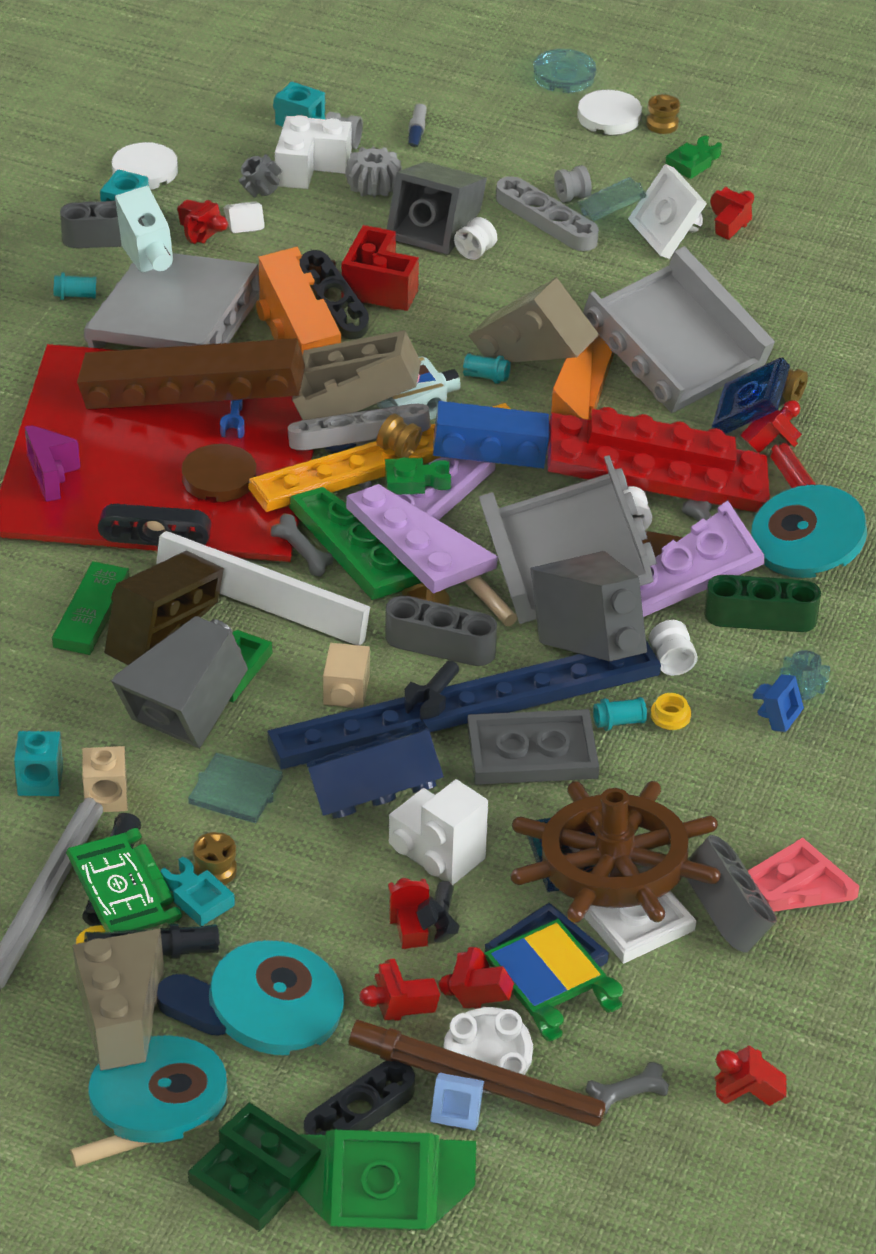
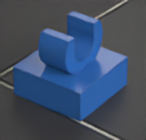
[752,674,804,732]

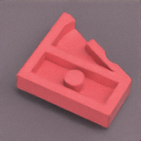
[748,838,860,912]

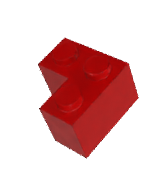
[341,225,419,311]

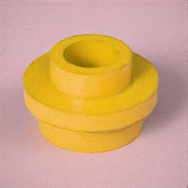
[650,693,691,730]

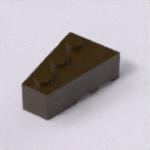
[104,550,224,665]

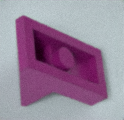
[25,425,80,502]

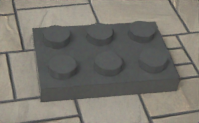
[467,709,599,785]

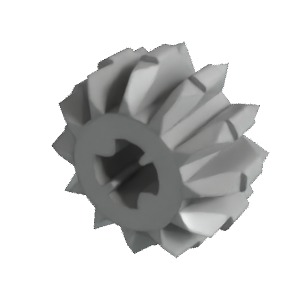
[345,146,402,198]

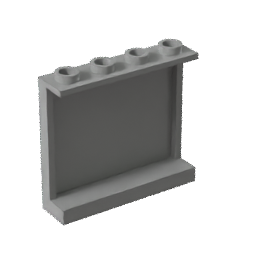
[583,246,775,414]
[84,253,259,348]
[479,455,657,624]

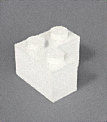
[275,115,352,189]
[389,779,488,885]

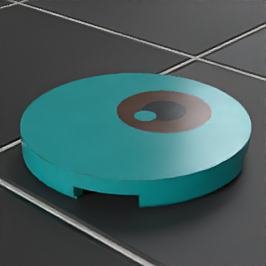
[751,485,867,578]
[209,940,344,1055]
[88,1035,228,1143]

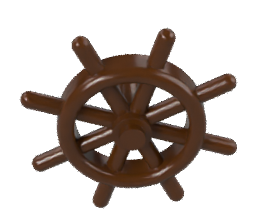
[510,781,721,923]

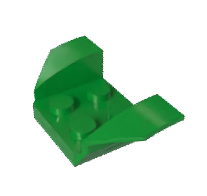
[296,1130,477,1231]

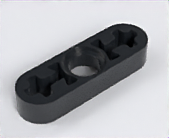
[300,250,369,339]
[98,504,212,546]
[304,1060,415,1135]

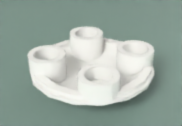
[444,1007,533,1094]

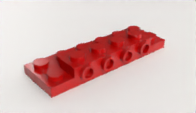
[547,407,770,513]

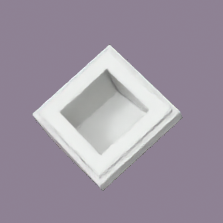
[223,201,264,233]

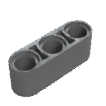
[60,201,145,248]
[385,596,497,666]
[687,835,777,953]

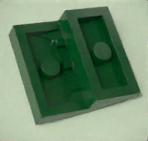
[188,1102,321,1232]

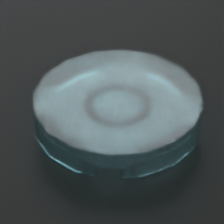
[533,49,596,93]

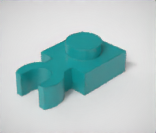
[161,857,235,926]

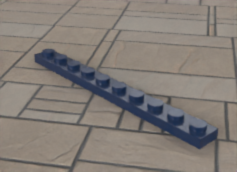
[267,640,661,770]

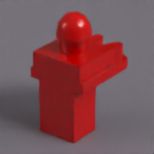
[710,187,755,240]
[177,199,228,244]
[740,400,802,454]
[388,878,429,949]
[438,947,514,1009]
[359,959,441,1021]
[715,1045,787,1106]

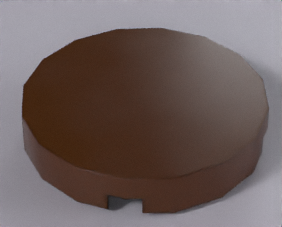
[182,444,256,502]

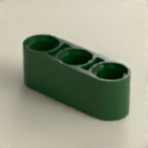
[704,575,821,632]

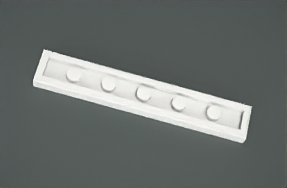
[156,531,370,645]

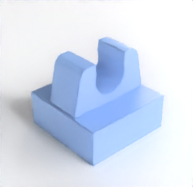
[430,1073,484,1130]

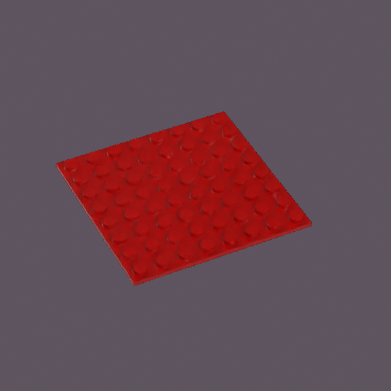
[0,344,314,562]

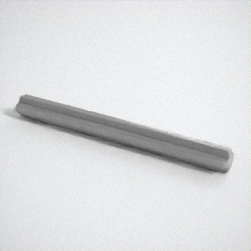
[0,798,103,989]

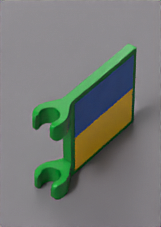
[484,919,623,1041]

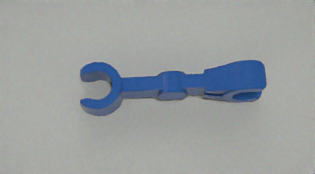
[220,399,245,438]

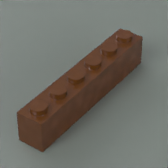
[77,338,305,409]

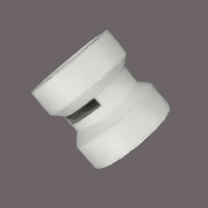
[649,620,698,676]

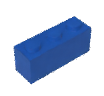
[433,401,549,469]

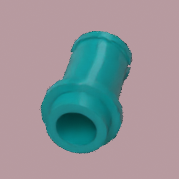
[54,272,96,300]
[463,353,511,384]
[593,697,647,731]

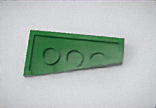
[289,487,422,600]

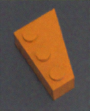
[256,246,341,356]

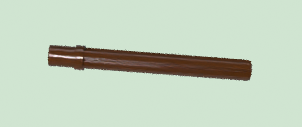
[348,1019,606,1127]

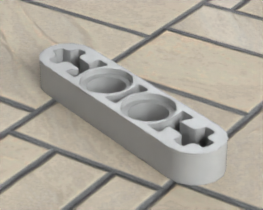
[496,176,599,251]
[288,404,431,450]

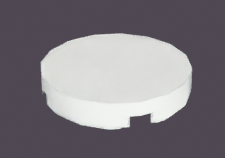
[577,90,642,135]
[112,143,178,190]

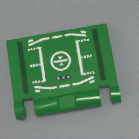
[66,828,183,932]

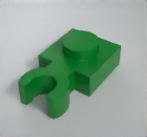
[665,135,722,179]
[385,457,451,495]

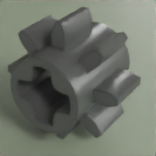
[238,154,282,198]

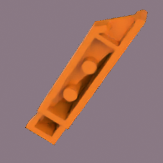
[551,335,615,420]

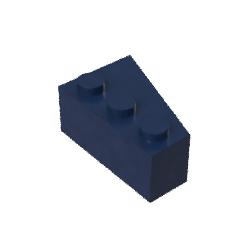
[306,720,444,819]

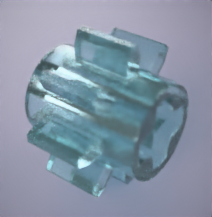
[779,650,830,700]

